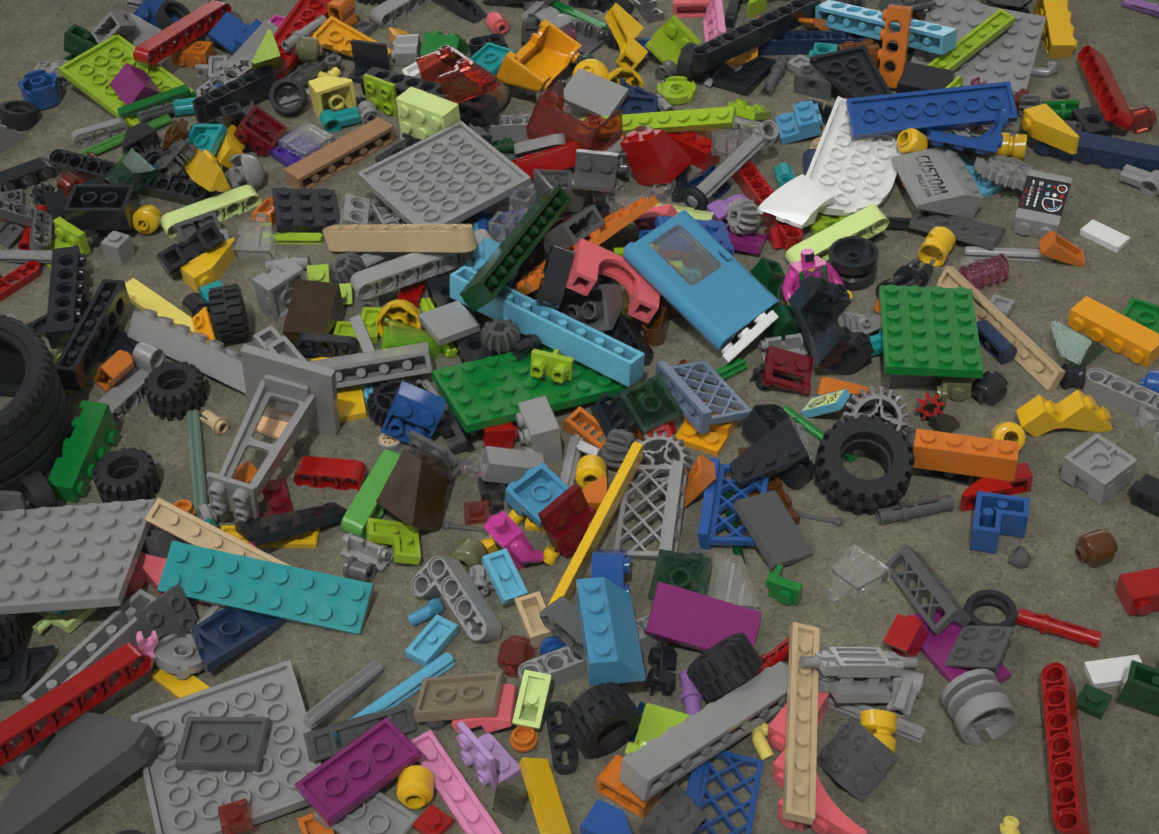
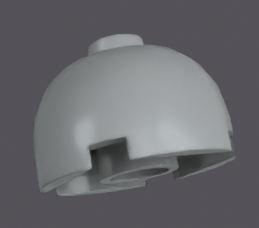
[228,153,266,191]

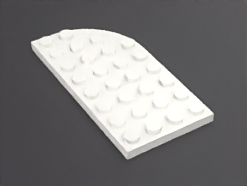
[806,96,903,216]

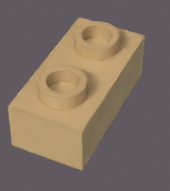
[514,591,557,649]

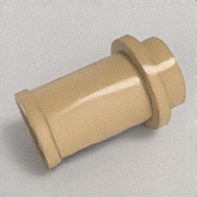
[200,410,229,434]

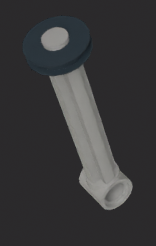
[681,120,779,211]

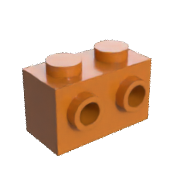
[171,40,216,67]

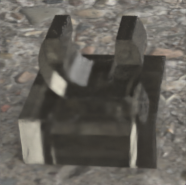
[492,781,528,821]

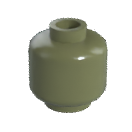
[295,36,323,62]
[450,538,487,573]

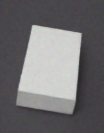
[1079,219,1130,253]
[1083,655,1142,689]

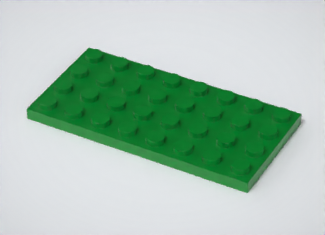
[432,345,641,433]

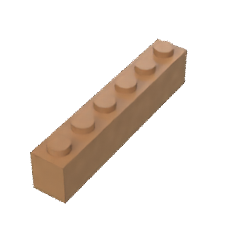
[284,117,396,189]

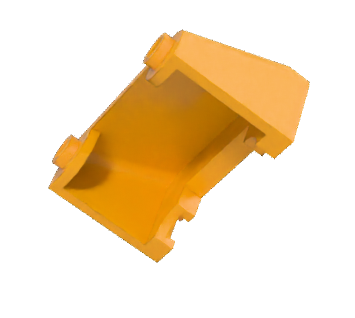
[496,19,582,93]

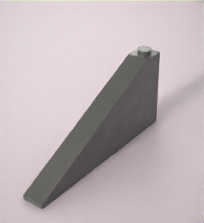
[0,712,161,834]

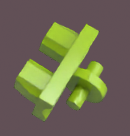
[530,348,574,383]

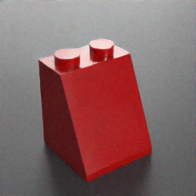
[620,128,692,186]

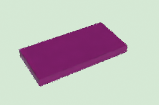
[645,582,762,652]
[914,602,1012,684]
[294,717,423,827]

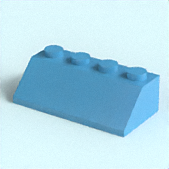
[576,577,646,686]

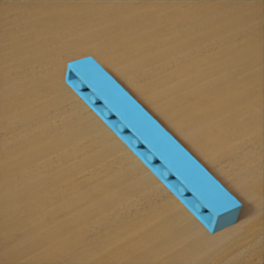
[450,265,645,387]

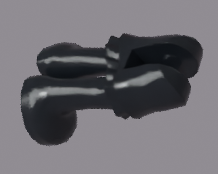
[875,259,934,299]

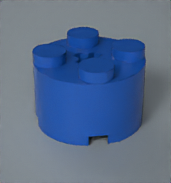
[18,70,62,111]

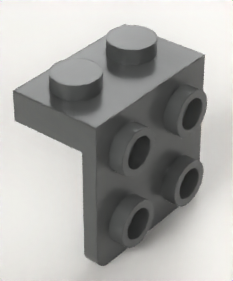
[817,717,899,802]

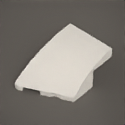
[757,174,835,228]

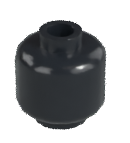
[971,371,1008,406]

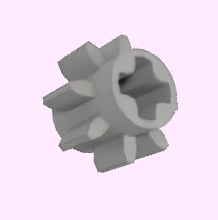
[468,565,494,597]

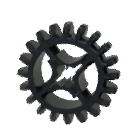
[366,377,427,429]

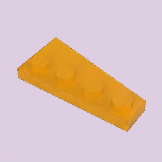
[311,16,391,58]

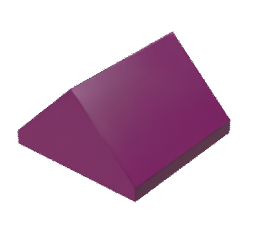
[110,63,161,105]

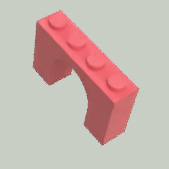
[566,238,660,323]

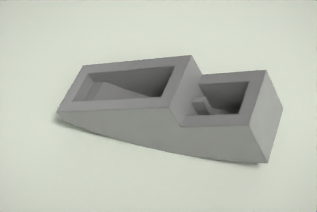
[253,325,307,362]

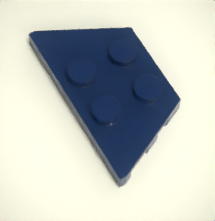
[615,78,658,140]
[191,607,286,673]

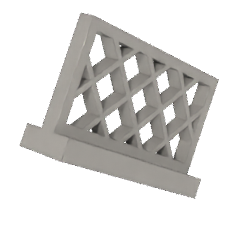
[614,461,688,562]

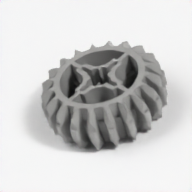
[843,386,910,435]
[631,431,693,496]

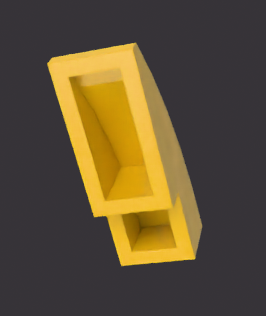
[216,125,245,168]

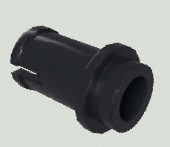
[510,334,541,358]

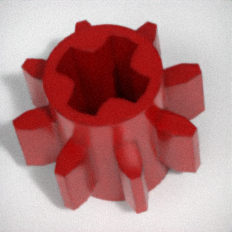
[915,391,945,420]

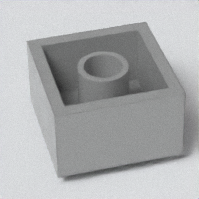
[515,396,563,464]

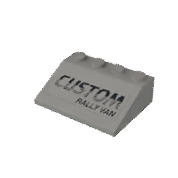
[891,147,984,219]

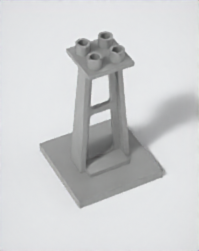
[206,344,340,522]

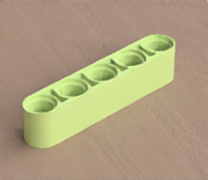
[160,185,262,239]
[785,204,889,264]

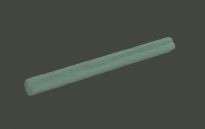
[186,409,208,515]

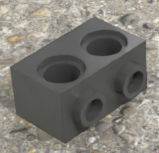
[173,210,222,243]

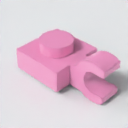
[136,631,158,677]

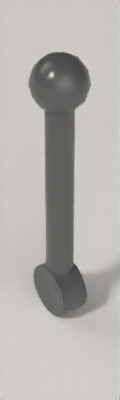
[795,509,843,526]
[442,521,486,534]

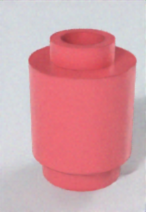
[486,12,509,34]

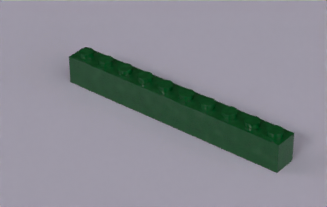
[459,184,572,312]

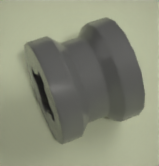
[654,60,678,82]

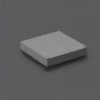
[418,300,480,346]

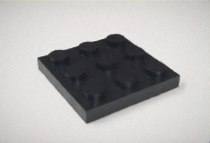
[272,187,340,233]

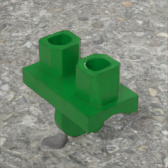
[1041,99,1080,121]

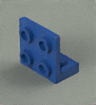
[208,12,262,54]

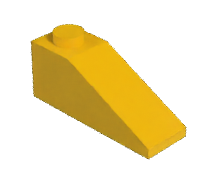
[1021,103,1079,155]
[180,237,239,293]

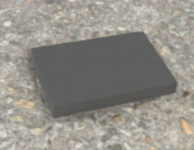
[733,490,814,570]
[175,717,271,771]

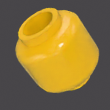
[897,128,928,154]
[132,204,162,235]
[990,421,1026,450]
[575,454,607,489]
[396,765,435,809]

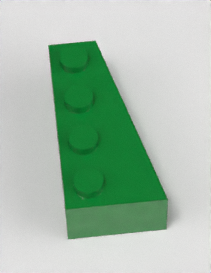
[47,400,120,503]

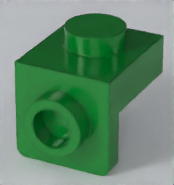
[766,564,803,607]

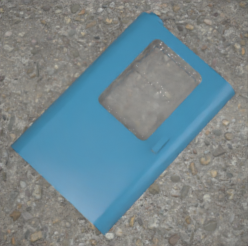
[623,210,780,351]

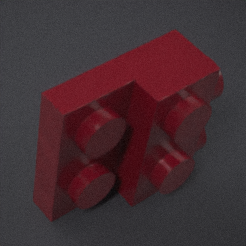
[233,105,288,157]
[538,484,597,558]

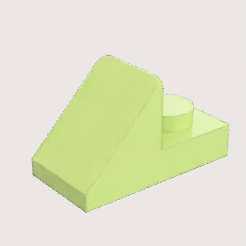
[512,670,552,730]

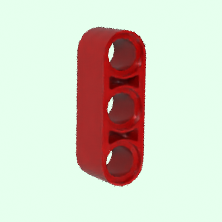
[293,456,368,492]

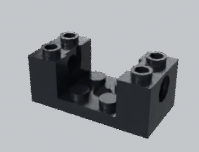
[788,275,874,375]

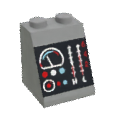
[1013,169,1073,238]

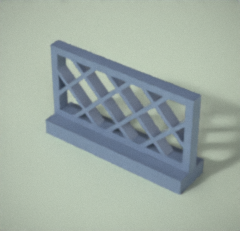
[654,360,751,434]

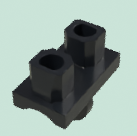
[437,408,477,455]

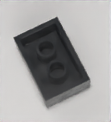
[63,184,140,231]

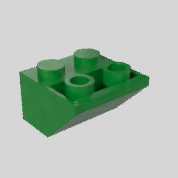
[420,30,470,63]

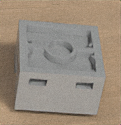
[252,258,306,322]
[1060,433,1138,506]

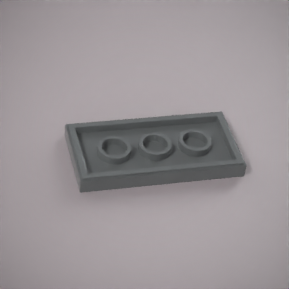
[909,209,1006,249]

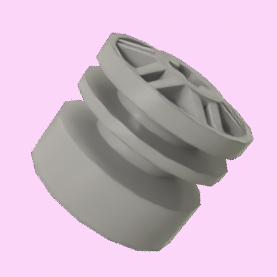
[941,669,1018,745]

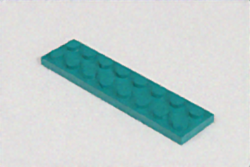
[157,541,374,636]

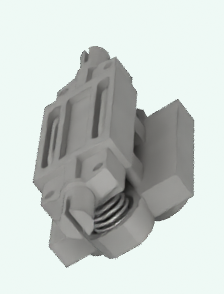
[799,647,918,704]

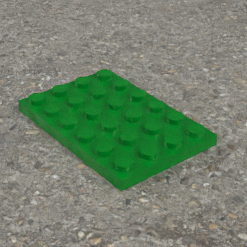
[879,285,984,378]

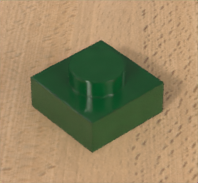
[1077,684,1113,720]

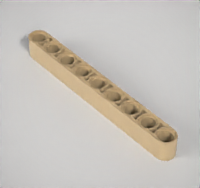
[322,224,478,253]

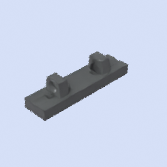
[303,702,416,762]

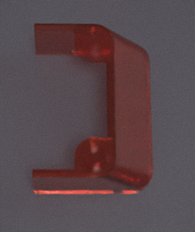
[416,45,500,103]
[526,81,623,151]

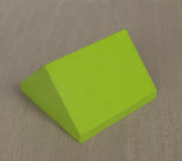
[251,29,282,70]

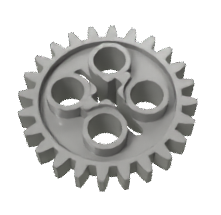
[974,153,1040,191]

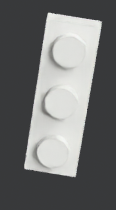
[719,310,779,365]

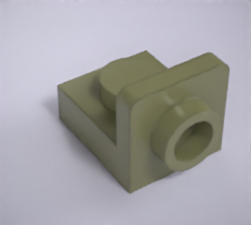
[936,377,972,409]

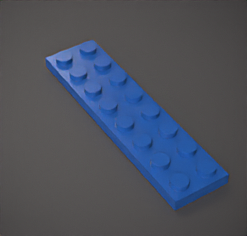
[846,81,1018,139]

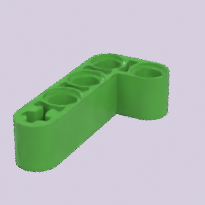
[341,449,401,540]

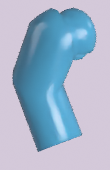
[408,598,445,627]

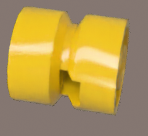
[996,132,1027,161]
[918,226,956,267]
[860,709,898,753]

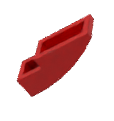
[960,462,1033,512]

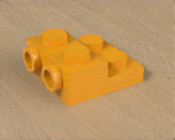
[675,400,738,457]

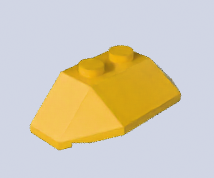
[183,148,231,192]

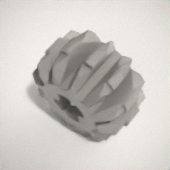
[726,198,760,235]

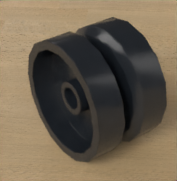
[829,236,879,291]

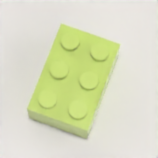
[396,87,460,140]

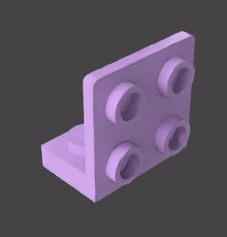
[456,721,521,791]

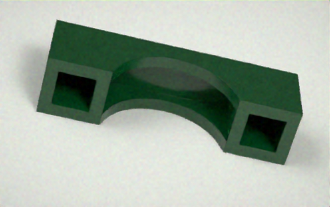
[750,257,801,341]

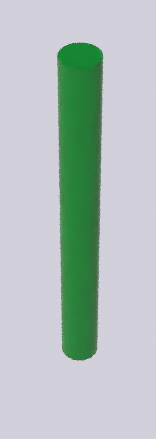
[783,405,857,464]

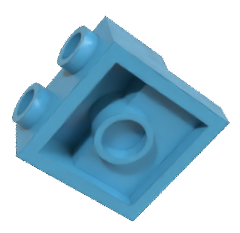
[775,100,823,145]
[505,462,569,527]

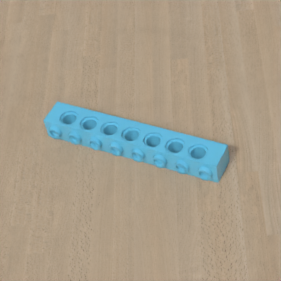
[815,0,957,55]

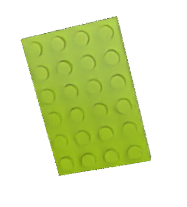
[58,33,194,128]

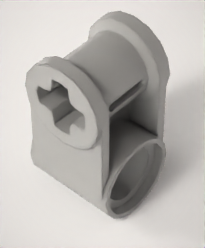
[371,197,399,224]

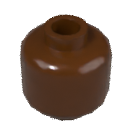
[1075,529,1118,568]

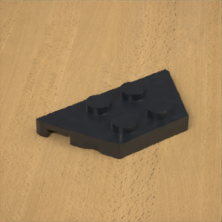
[0,645,57,701]

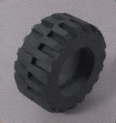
[814,415,915,515]

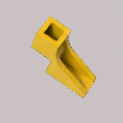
[604,3,648,69]
[1016,390,1113,437]

